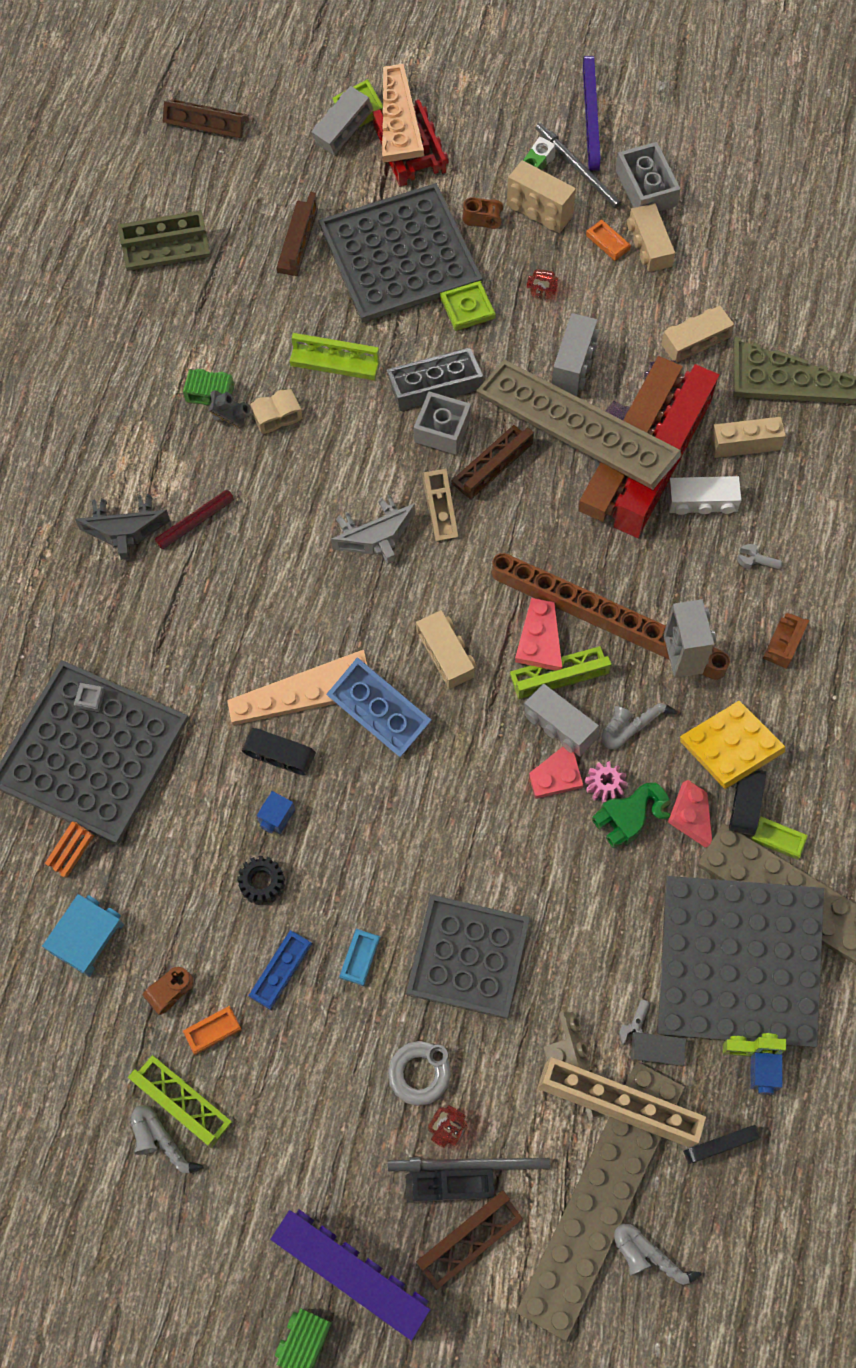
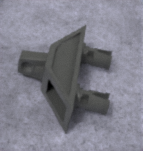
[75,494,170,560]

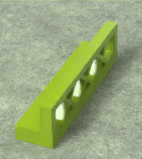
[289,333,380,381]
[510,646,611,700]
[128,1055,233,1148]

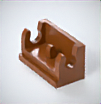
[763,613,809,669]

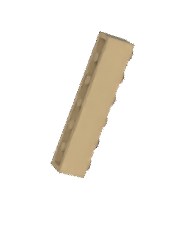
[537,1057,706,1148]

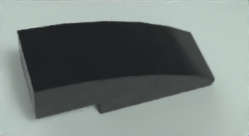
[405,1169,494,1203]

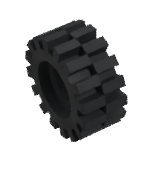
[237,856,285,905]

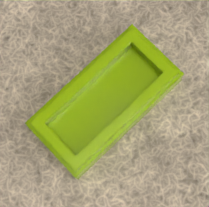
[751,816,808,860]

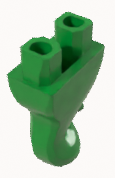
[592,782,671,848]

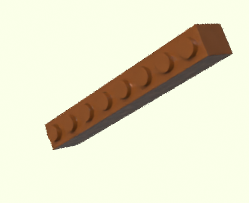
[578,356,684,522]

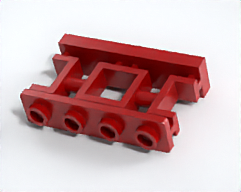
[372,99,449,187]

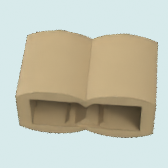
[250,389,303,434]

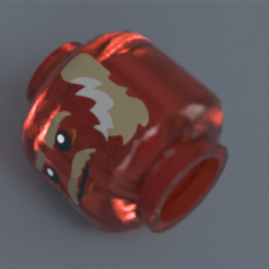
[526,269,559,299]
[428,1105,468,1148]

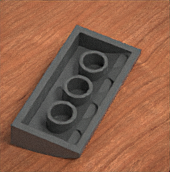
[386,348,484,411]

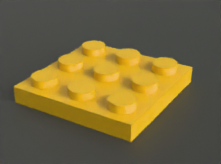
[680,701,785,789]

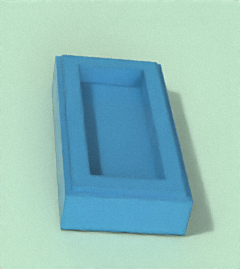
[339,929,381,987]

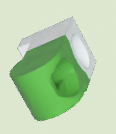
[523,136,555,170]

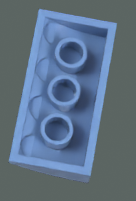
[326,657,432,757]

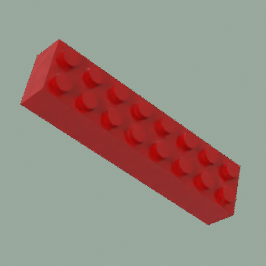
[612,364,720,539]

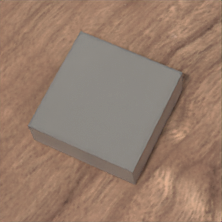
[74,683,105,712]

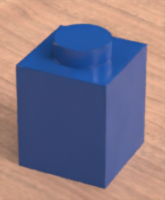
[256,791,295,834]
[750,1053,782,1095]

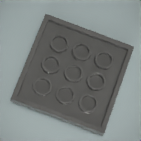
[406,894,530,1020]

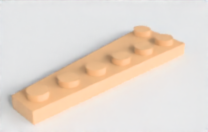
[382,64,424,163]
[227,650,367,725]

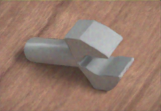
[737,544,782,569]
[619,1000,650,1045]

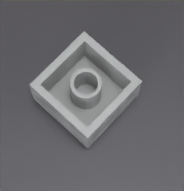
[413,391,471,455]

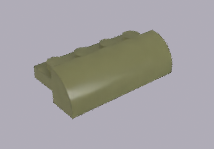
[117,210,211,271]

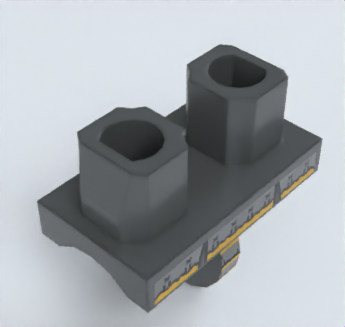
[208,390,250,428]

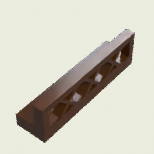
[162,99,249,138]
[276,192,318,276]
[451,425,534,500]
[416,1190,523,1290]

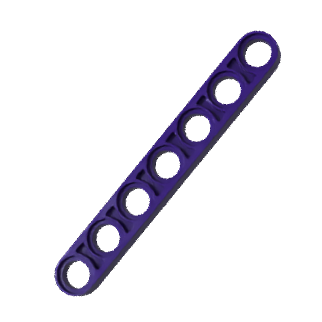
[583,56,600,171]

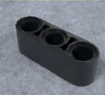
[241,728,316,776]
[729,769,766,836]

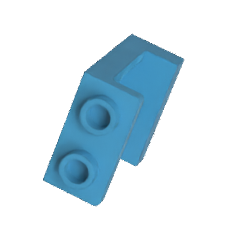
[42,894,124,978]

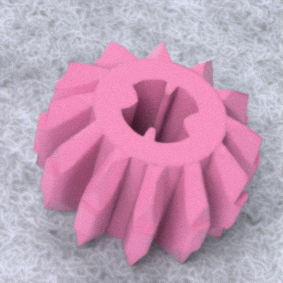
[585,761,628,804]

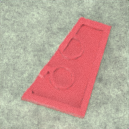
[515,598,562,671]

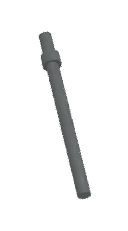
[535,122,621,208]
[388,1157,550,1173]

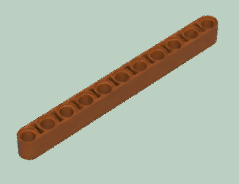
[492,553,730,680]

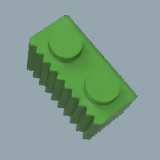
[183,369,234,405]
[275,1308,333,1368]

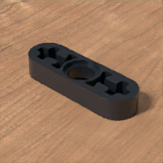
[683,1125,761,1165]

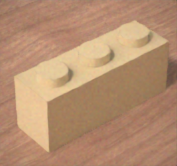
[627,203,675,272]
[661,306,734,363]
[710,417,786,458]
[416,610,476,689]

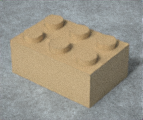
[507,160,576,233]

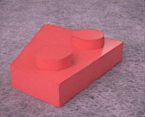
[529,746,583,799]
[668,780,712,848]

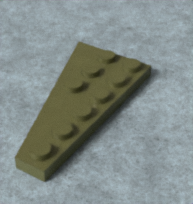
[733,336,856,404]

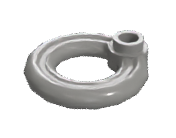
[388,1041,451,1106]

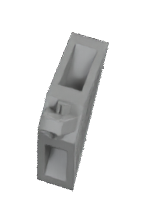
[331,495,415,564]

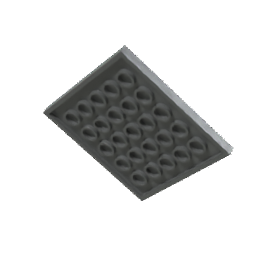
[319,183,482,323]
[0,660,189,845]
[657,876,824,1047]

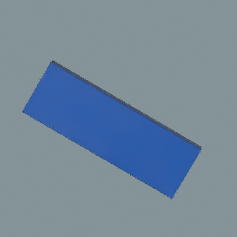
[248,930,312,1010]

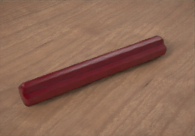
[155,490,234,549]

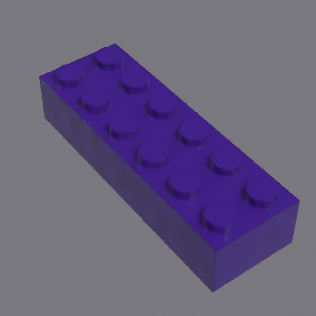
[270,1209,431,1341]

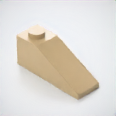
[422,469,458,541]

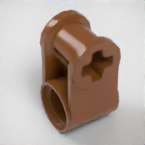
[462,197,503,229]
[142,966,194,1015]

